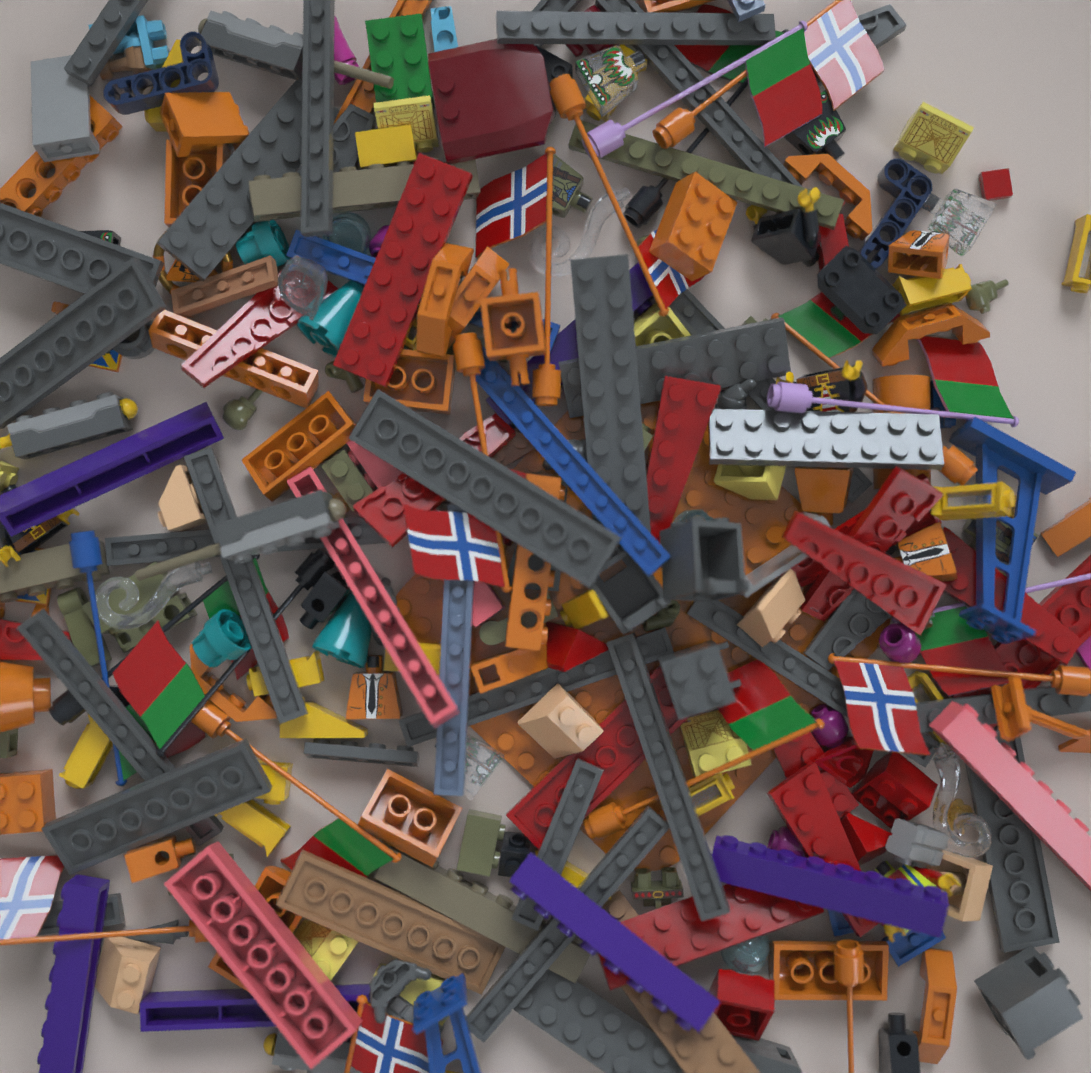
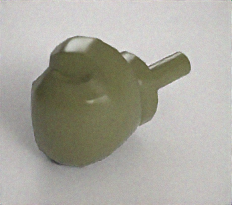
[965,279,1009,314]
[223,389,263,430]

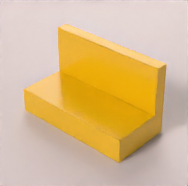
[355,125,417,170]

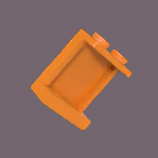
[160,92,249,157]

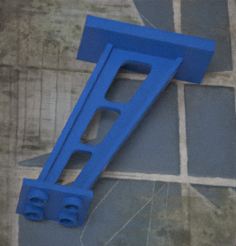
[948,417,1076,644]
[413,973,482,1073]

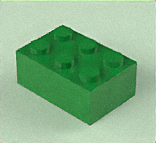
[365,13,435,109]

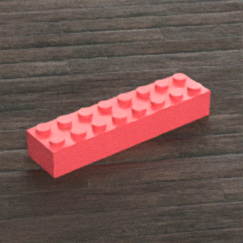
[164,841,362,1069]

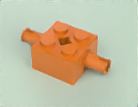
[480,268,547,386]

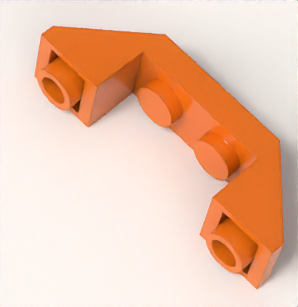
[783,154,872,241]
[416,243,474,358]
[447,246,509,349]
[872,303,990,367]
[189,644,277,722]
[912,948,957,1064]

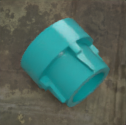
[236,220,292,267]
[191,609,252,668]

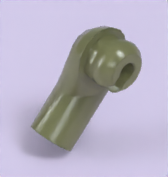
[325,360,364,393]
[642,600,680,631]

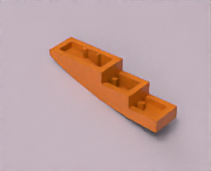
[1041,497,1091,557]

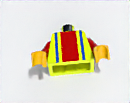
[874,861,961,942]

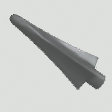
[122,920,189,944]

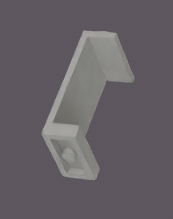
[31,55,100,162]
[742,511,831,597]

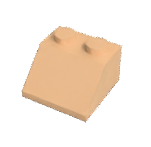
[158,465,207,532]
[737,569,805,647]
[517,683,604,759]
[927,850,993,922]
[95,937,161,1014]

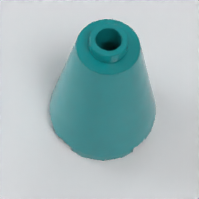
[297,280,365,358]
[312,590,372,668]

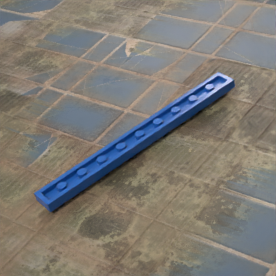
[286,229,560,353]
[475,346,671,577]

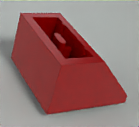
[851,752,938,829]

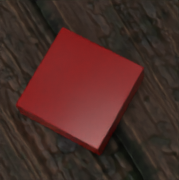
[979,168,1013,202]

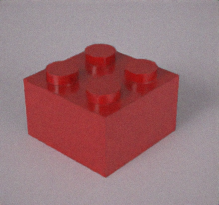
[708,969,775,1041]

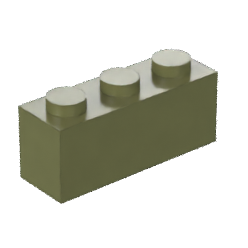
[82,562,179,636]

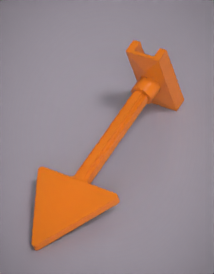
[991,675,1091,753]

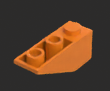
[471,644,548,694]

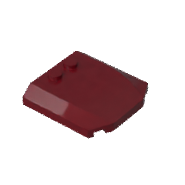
[428,39,554,165]

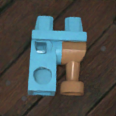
[88,15,170,81]

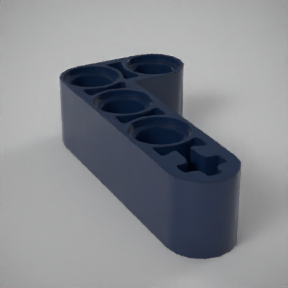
[103,31,219,115]
[858,159,932,269]

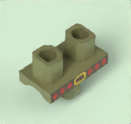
[631,867,684,910]

